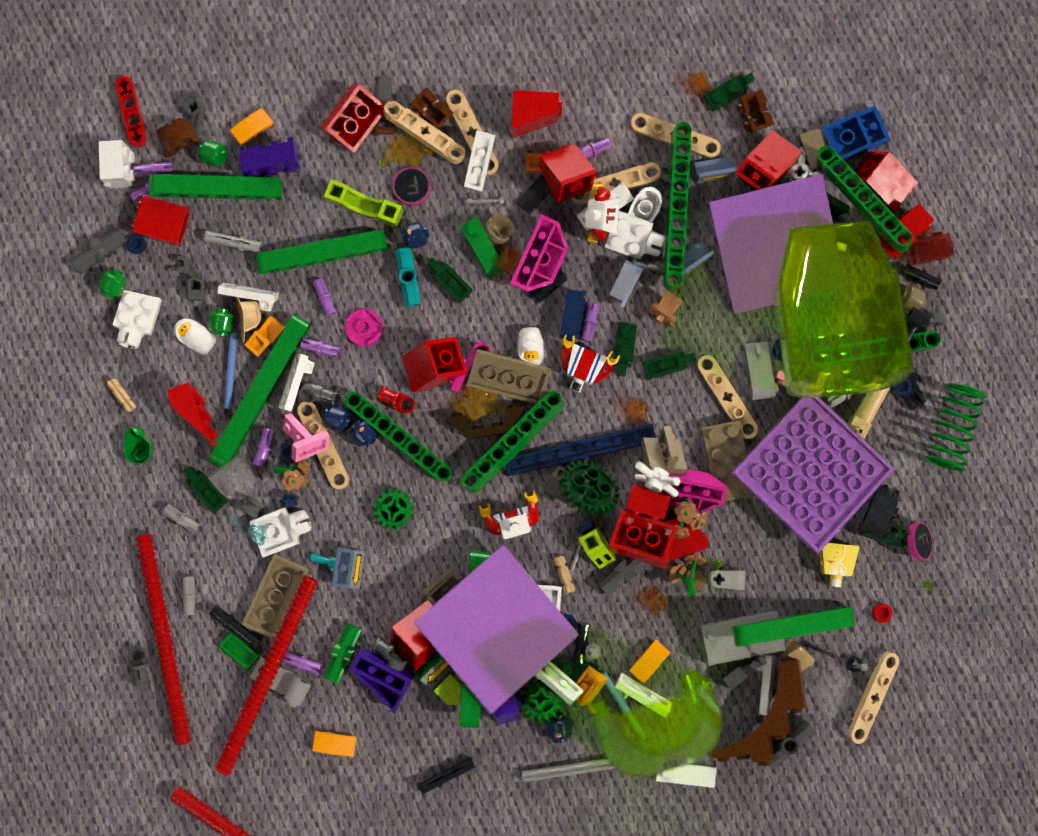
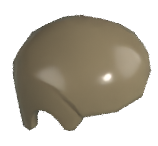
[484,213,514,244]

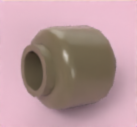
[896,285,927,312]

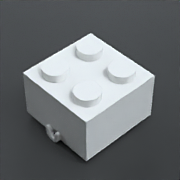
[99,140,135,188]

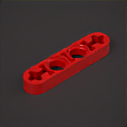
[115,76,147,148]

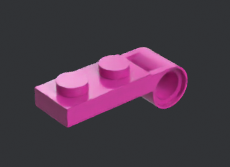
[449,343,490,394]

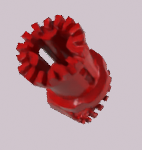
[377,385,416,414]

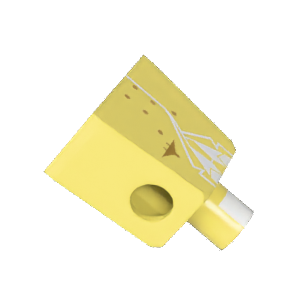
[819,543,859,587]

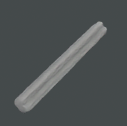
[521,757,618,782]

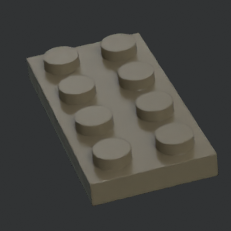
[467,349,551,404]
[701,420,754,501]
[242,553,310,639]

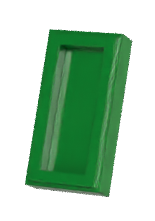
[218,631,261,671]

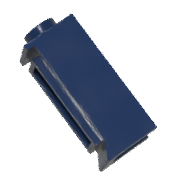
[560,289,586,341]

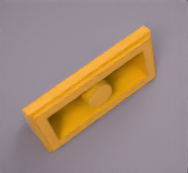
[576,666,608,706]

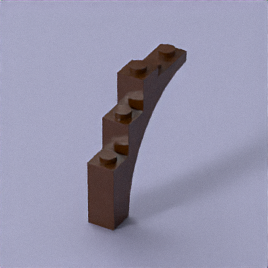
[711,660,807,766]

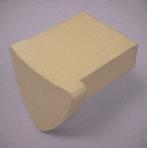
[782,639,814,671]

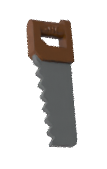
[375,76,395,136]

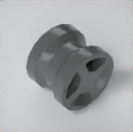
[240,496,265,519]

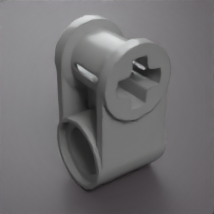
[707,570,745,590]

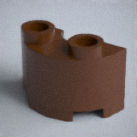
[410,87,454,130]
[737,90,775,132]
[156,118,199,158]

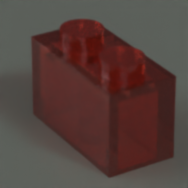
[909,231,955,266]

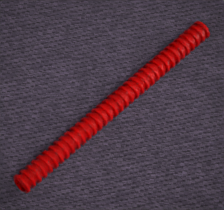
[135,534,192,746]
[215,576,319,775]
[170,786,253,836]

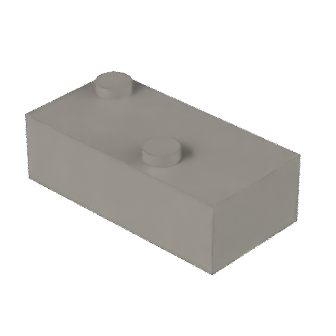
[699,610,786,666]

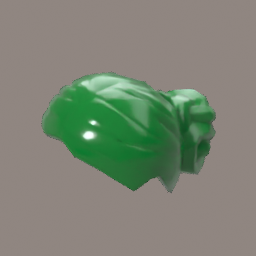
[123,426,153,465]

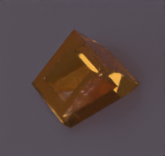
[687,72,712,97]
[495,245,520,274]
[626,401,647,422]
[641,586,670,616]

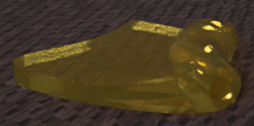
[383,133,433,168]
[453,386,506,422]

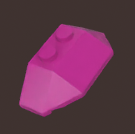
[510,214,568,292]
[661,469,728,513]

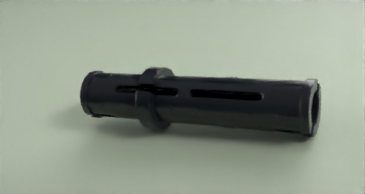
[209,605,263,650]
[417,757,475,795]

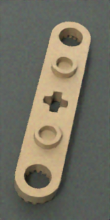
[446,90,498,176]
[383,101,466,164]
[631,113,721,159]
[570,162,661,205]
[697,355,758,439]
[297,402,349,489]
[847,651,899,744]

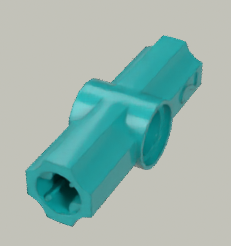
[395,248,421,307]

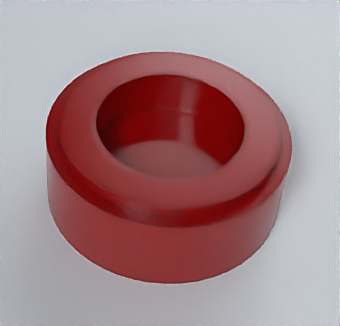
[872,603,893,623]

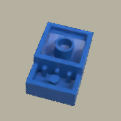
[822,105,890,160]

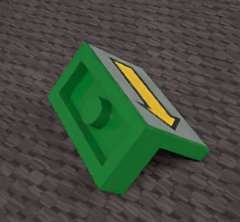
[410,651,452,690]

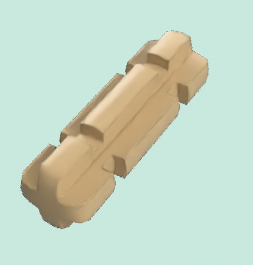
[107,378,136,413]
[554,556,575,594]

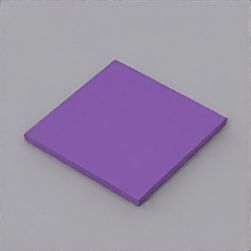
[709,174,846,314]
[731,389,895,554]
[413,545,579,714]

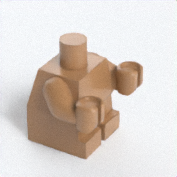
[648,291,683,327]

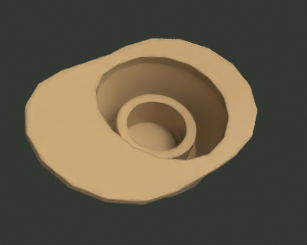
[236,297,261,343]

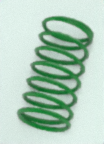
[924,383,987,471]

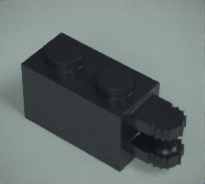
[859,484,900,539]

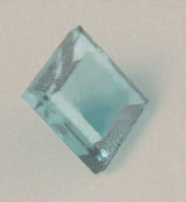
[247,524,267,546]

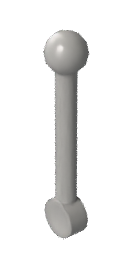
[465,197,504,205]
[569,540,582,577]

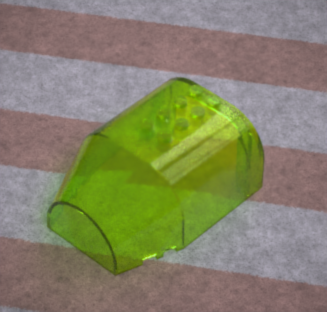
[774,221,913,398]
[587,670,722,777]

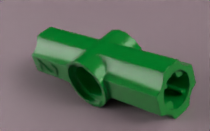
[323,623,362,684]

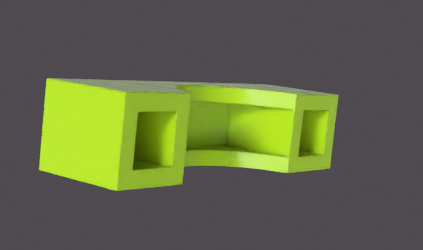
[324,179,404,228]

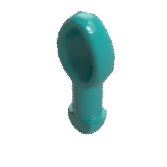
[310,553,336,572]

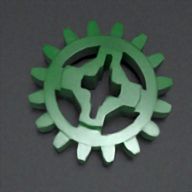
[373,489,415,530]
[521,681,564,723]

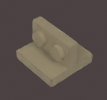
[641,426,687,474]

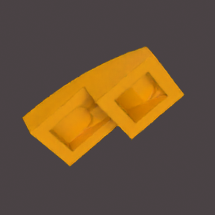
[230,108,273,146]
[244,316,285,357]
[629,640,670,684]
[312,731,356,757]

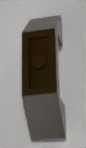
[447,404,524,439]

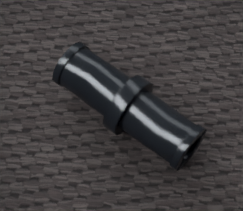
[902,264,942,290]
[572,622,591,663]

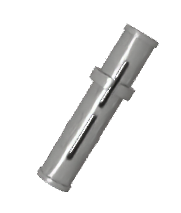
[204,230,263,253]

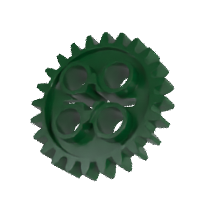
[559,460,620,517]

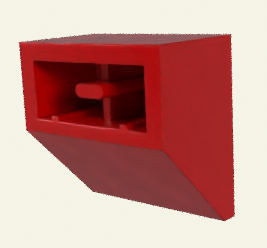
[626,484,671,521]

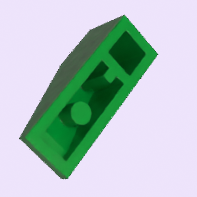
[460,217,506,279]

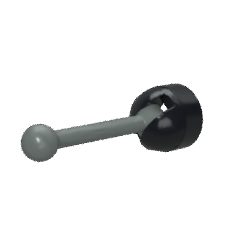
[846,656,868,672]

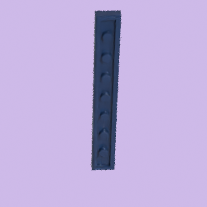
[506,423,656,477]

